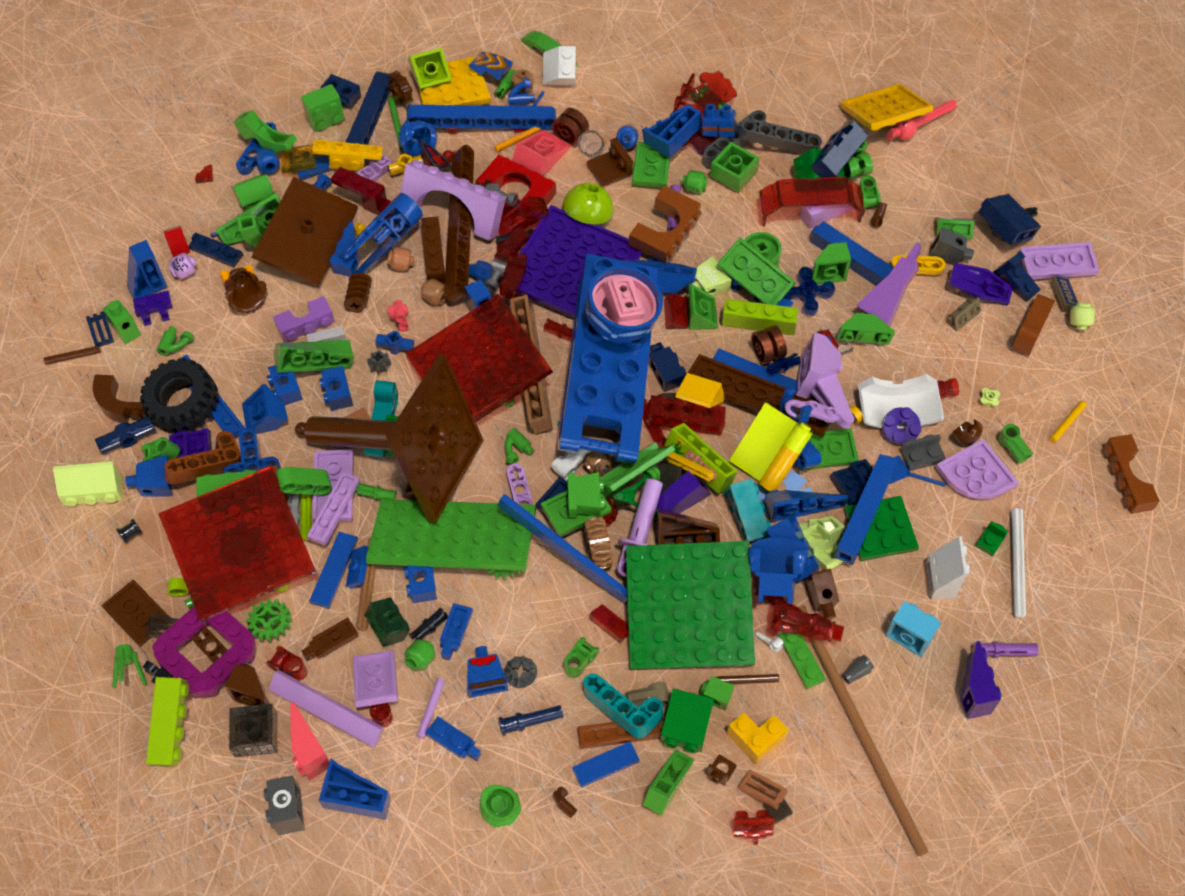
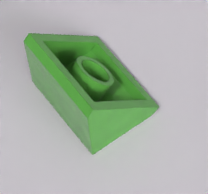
[687,284,718,330]

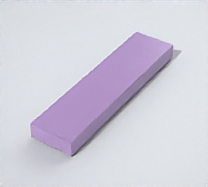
[307,472,361,546]

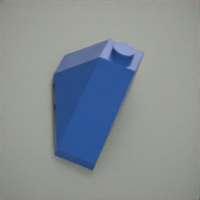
[764,490,848,523]

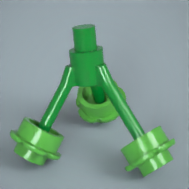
[612,466,660,520]

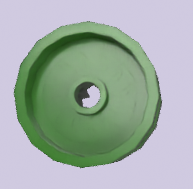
[745,232,781,267]

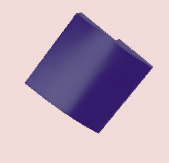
[169,428,212,468]

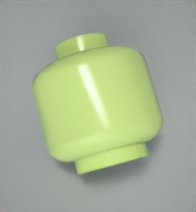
[1070,303,1095,330]

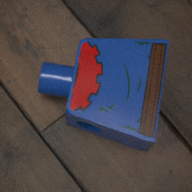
[467,646,509,698]

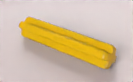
[665,452,714,482]

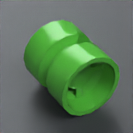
[844,152,873,180]

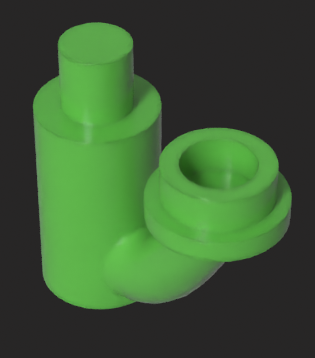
[156,326,194,356]
[504,428,534,465]

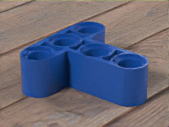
[223,428,281,474]

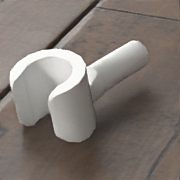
[755,632,784,652]

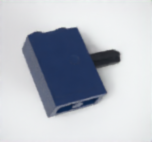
[978,194,1041,245]

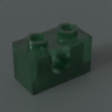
[364,597,410,647]

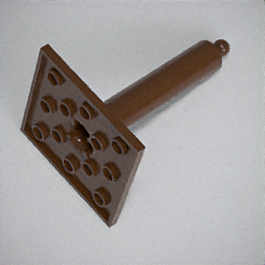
[295,354,484,523]

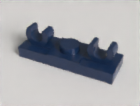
[188,232,243,268]

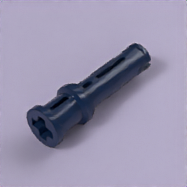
[498,705,564,736]

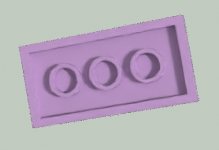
[1019,242,1100,280]
[312,449,354,523]

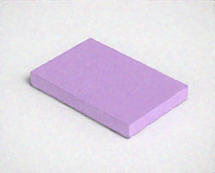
[353,650,398,708]

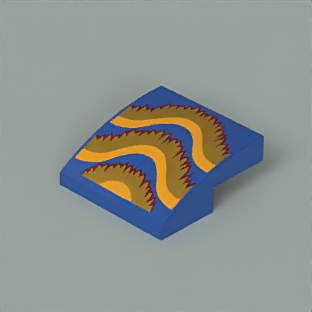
[469,52,513,80]

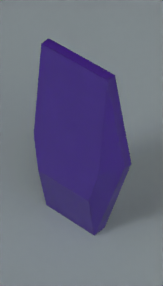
[949,263,1013,306]

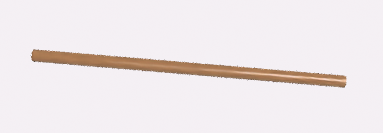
[796,606,929,856]

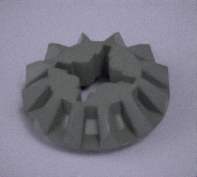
[504,655,537,688]

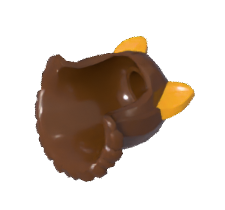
[220,264,267,314]

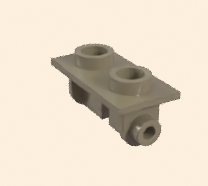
[946,297,981,331]

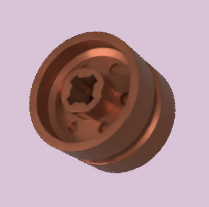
[552,108,589,146]
[751,325,787,364]

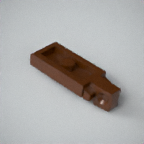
[301,618,359,661]

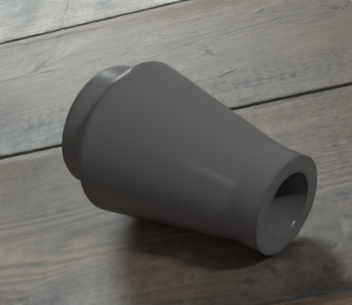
[842,655,874,684]

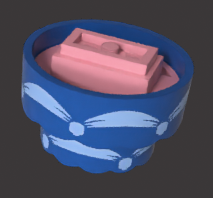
[585,266,663,344]

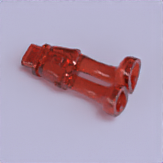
[770,597,844,642]

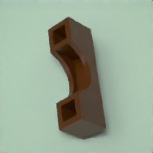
[421,216,445,285]

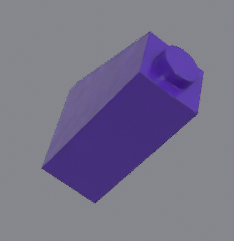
[656,471,711,514]

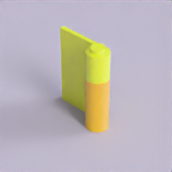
[729,402,813,491]

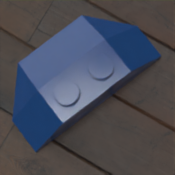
[626,260,697,294]

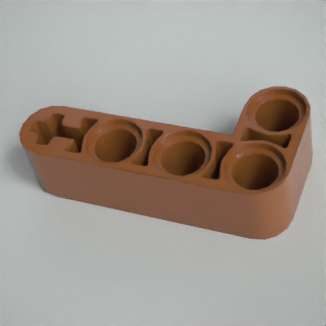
[1012,294,1055,356]
[164,431,240,484]

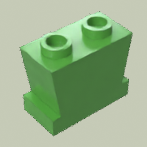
[567,472,605,518]

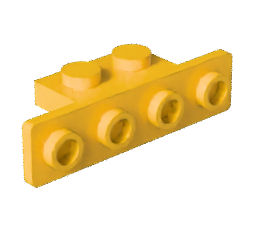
[312,139,383,171]

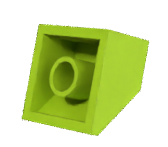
[408,47,452,89]

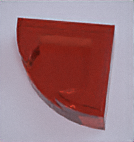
[195,165,214,184]

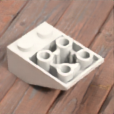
[926,536,970,600]

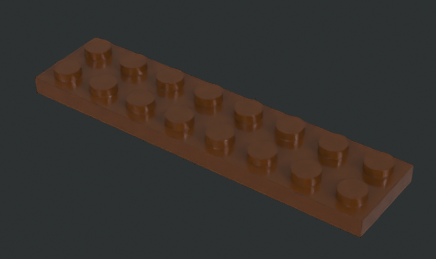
[684,354,831,438]

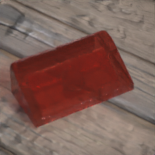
[664,293,688,329]
[589,604,629,644]

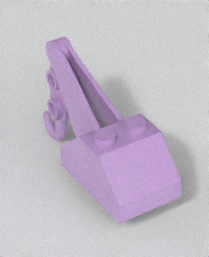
[785,332,854,429]

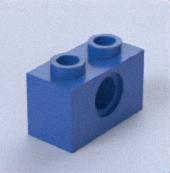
[267,365,303,405]
[319,366,353,411]
[404,566,437,603]

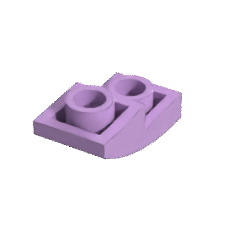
[356,154,393,181]

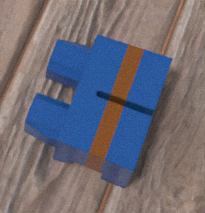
[702,104,737,137]

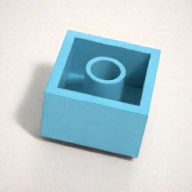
[886,601,941,658]

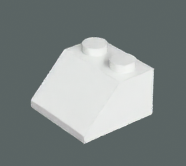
[543,46,576,86]

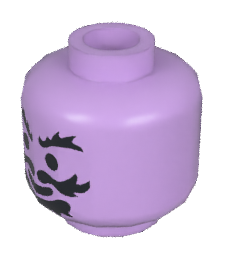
[168,253,197,279]

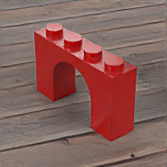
[475,155,556,222]

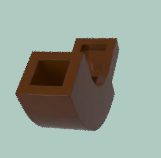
[93,374,148,423]

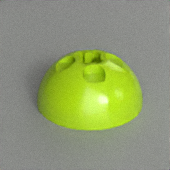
[563,183,614,225]

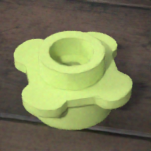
[980,388,1000,407]

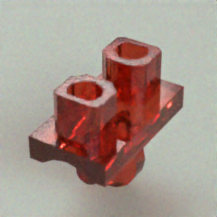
[733,810,774,845]

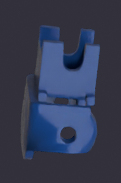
[748,537,810,604]

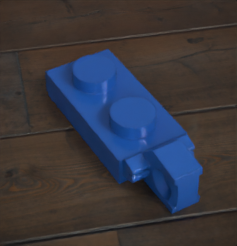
[440,603,473,661]
[425,716,482,762]

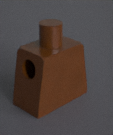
[805,568,839,620]

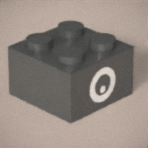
[264,775,305,835]

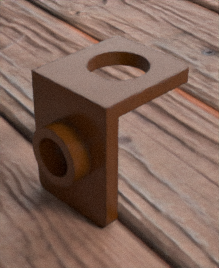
[706,755,737,786]

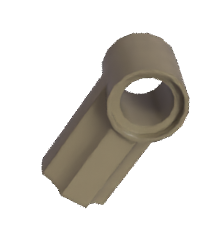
[626,681,670,707]

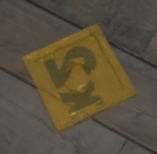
[281,144,317,173]

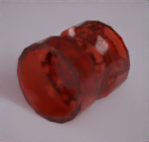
[937,378,959,399]
[370,703,393,728]

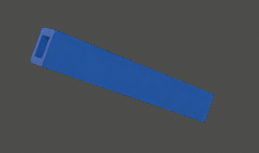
[811,221,907,289]
[834,454,898,565]

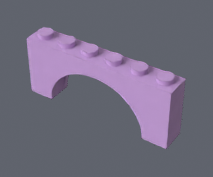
[400,160,506,241]

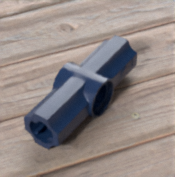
[95,416,156,454]

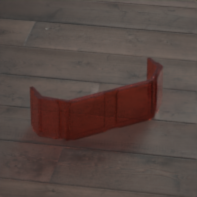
[759,177,865,227]

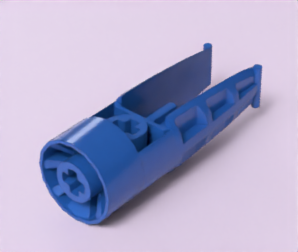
[338,193,423,273]

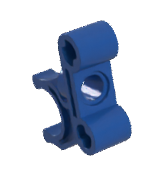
[780,388,821,469]

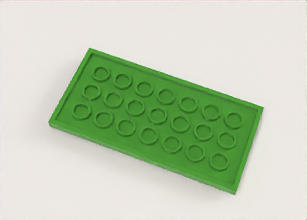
[366,499,536,571]

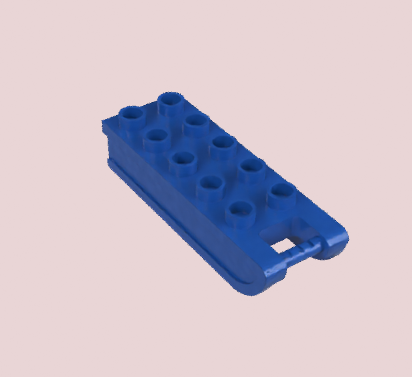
[557,254,658,464]

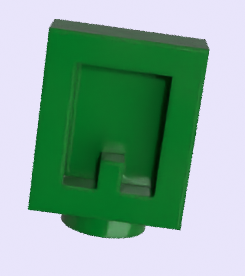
[975,521,1008,557]

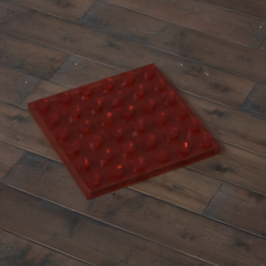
[406,294,553,422]
[158,466,317,622]

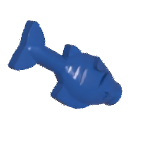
[469,260,501,283]

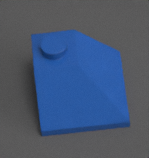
[242,384,288,434]

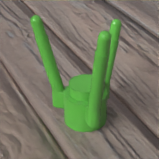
[112,644,147,688]

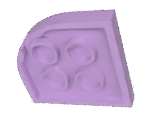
[935,439,1019,500]

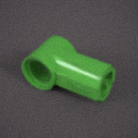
[998,424,1033,464]

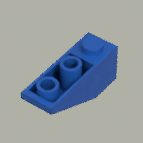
[330,221,359,277]

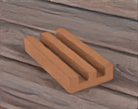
[739,769,788,810]

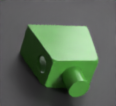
[103,300,141,345]

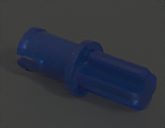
[766,353,801,375]

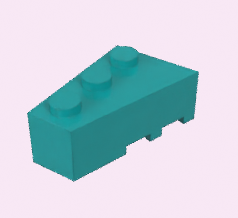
[723,478,771,543]

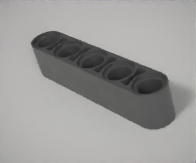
[703,110,766,169]
[737,118,822,154]

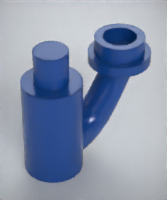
[508,77,535,106]

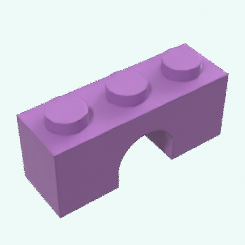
[273,296,335,342]

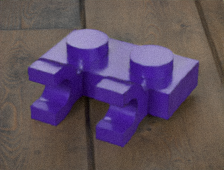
[133,290,173,326]

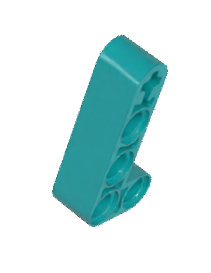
[364,380,398,458]
[583,673,663,739]

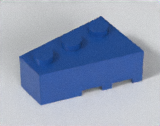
[766,514,820,583]

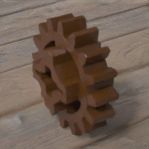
[388,70,413,107]

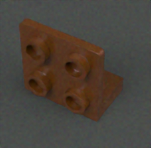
[587,137,633,186]

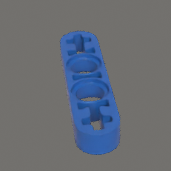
[236,122,277,175]

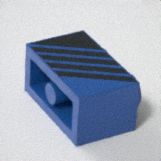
[465,279,494,324]

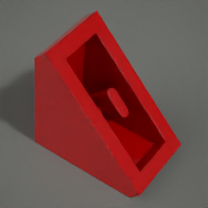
[163,225,190,257]

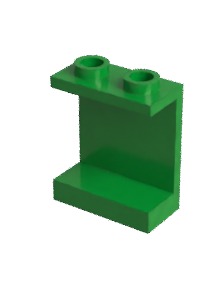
[660,688,714,753]

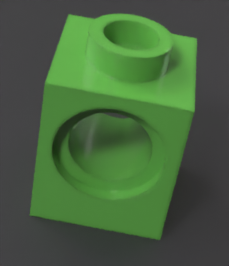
[700,676,734,711]

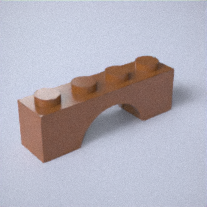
[1104,434,1160,514]

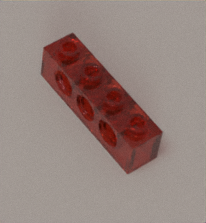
[646,395,726,436]

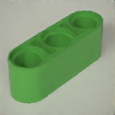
[276,467,332,495]

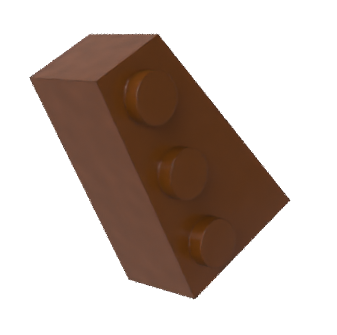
[656,508,720,545]

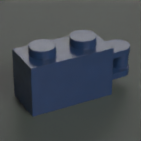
[649,342,687,392]

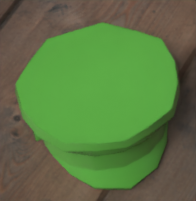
[479,785,521,827]

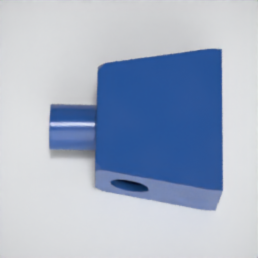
[125,455,173,497]

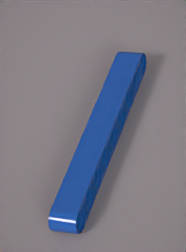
[406,105,557,129]

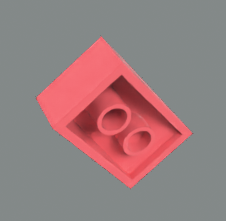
[512,129,571,176]
[290,702,329,781]

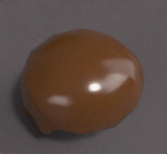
[952,419,983,445]

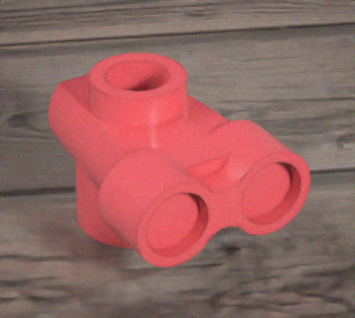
[388,300,409,331]

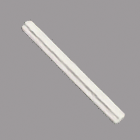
[1011,508,1026,618]

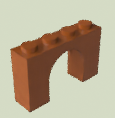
[628,185,702,264]

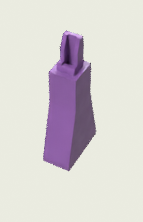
[856,242,921,326]

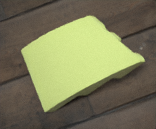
[799,516,845,570]

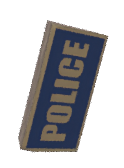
[1051,276,1078,312]

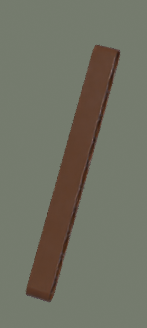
[444,145,475,302]

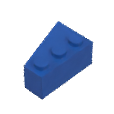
[642,105,702,158]
[127,240,168,299]
[319,758,391,820]

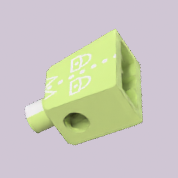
[686,256,732,296]

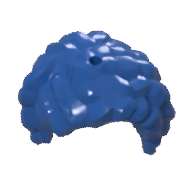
[398,120,437,156]

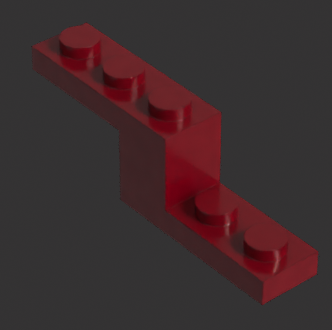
[331,167,394,221]

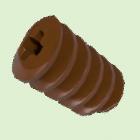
[344,273,372,313]

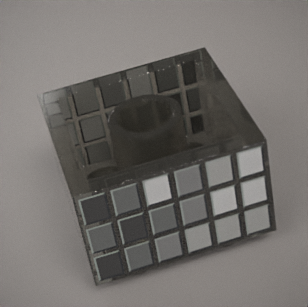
[229,704,277,757]

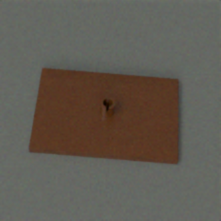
[251,177,358,288]

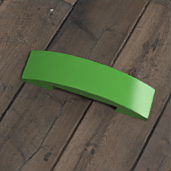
[521,31,578,67]

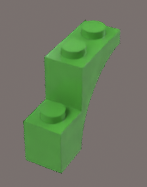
[233,110,297,153]

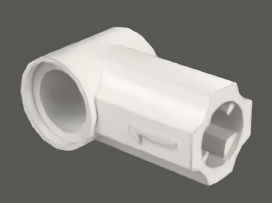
[551,449,590,481]

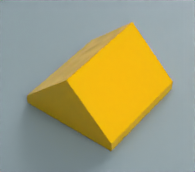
[675,373,724,408]

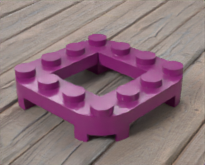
[152,599,256,698]

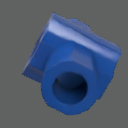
[375,331,414,355]

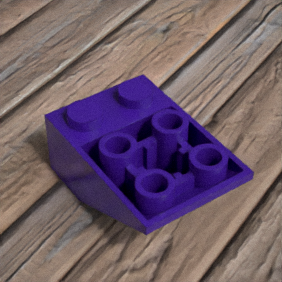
[960,641,1002,719]

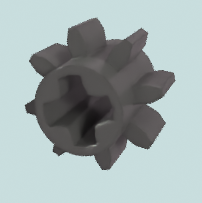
[367,350,391,374]

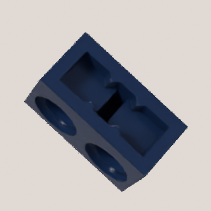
[321,74,362,110]

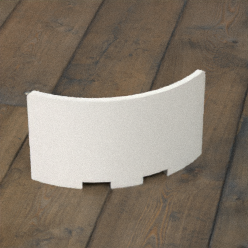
[858,374,944,429]

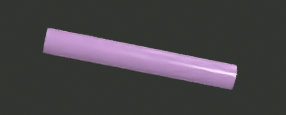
[416,678,445,739]

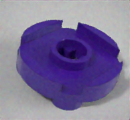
[882,407,921,446]

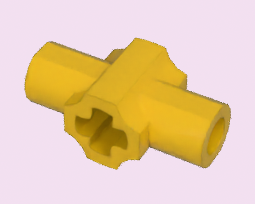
[388,154,423,175]

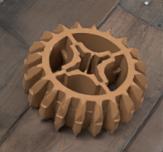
[584,517,613,570]

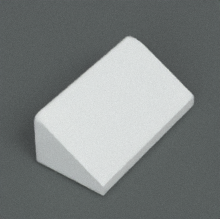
[307,326,346,342]

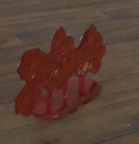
[673,71,737,151]

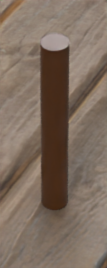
[43,346,101,365]
[716,674,779,684]

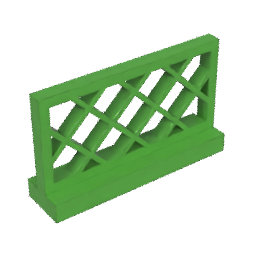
[599,442,675,498]

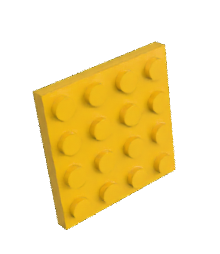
[416,56,491,105]
[840,83,933,131]

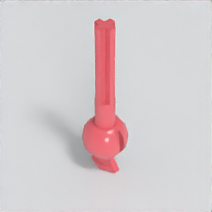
[886,100,958,142]

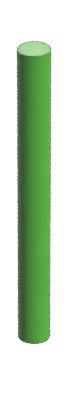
[388,97,404,151]

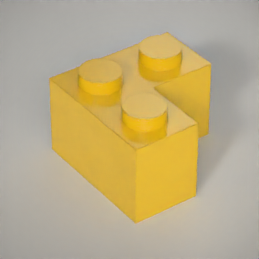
[727,712,789,765]

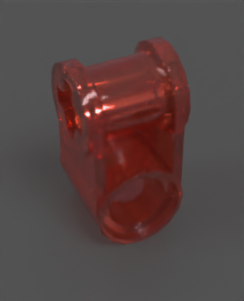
[266,646,308,681]

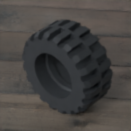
[140,358,219,433]

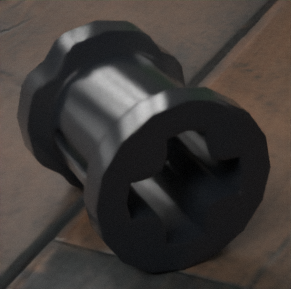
[116,519,143,544]

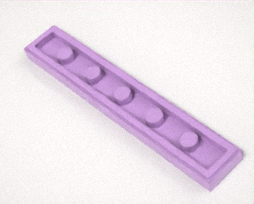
[269,670,384,748]

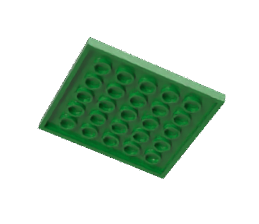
[626,541,755,670]

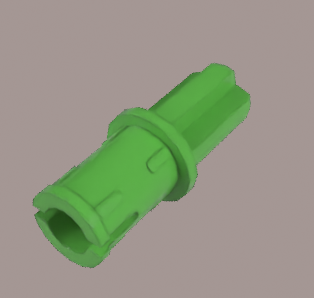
[494,69,516,99]
[357,483,397,501]

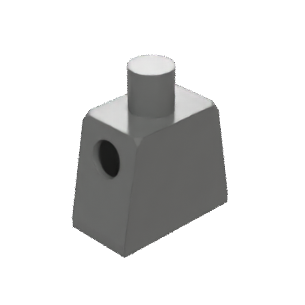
[928,227,974,265]

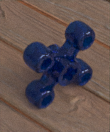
[784,267,835,316]

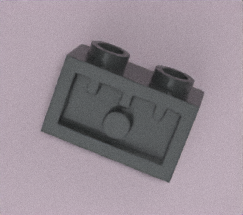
[901,434,946,471]

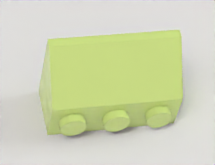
[53,461,124,506]

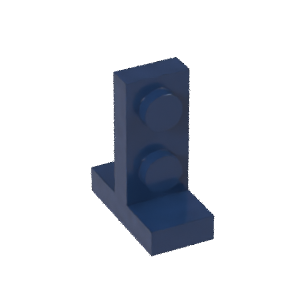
[993,251,1041,302]

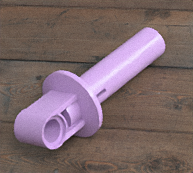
[617,479,663,579]

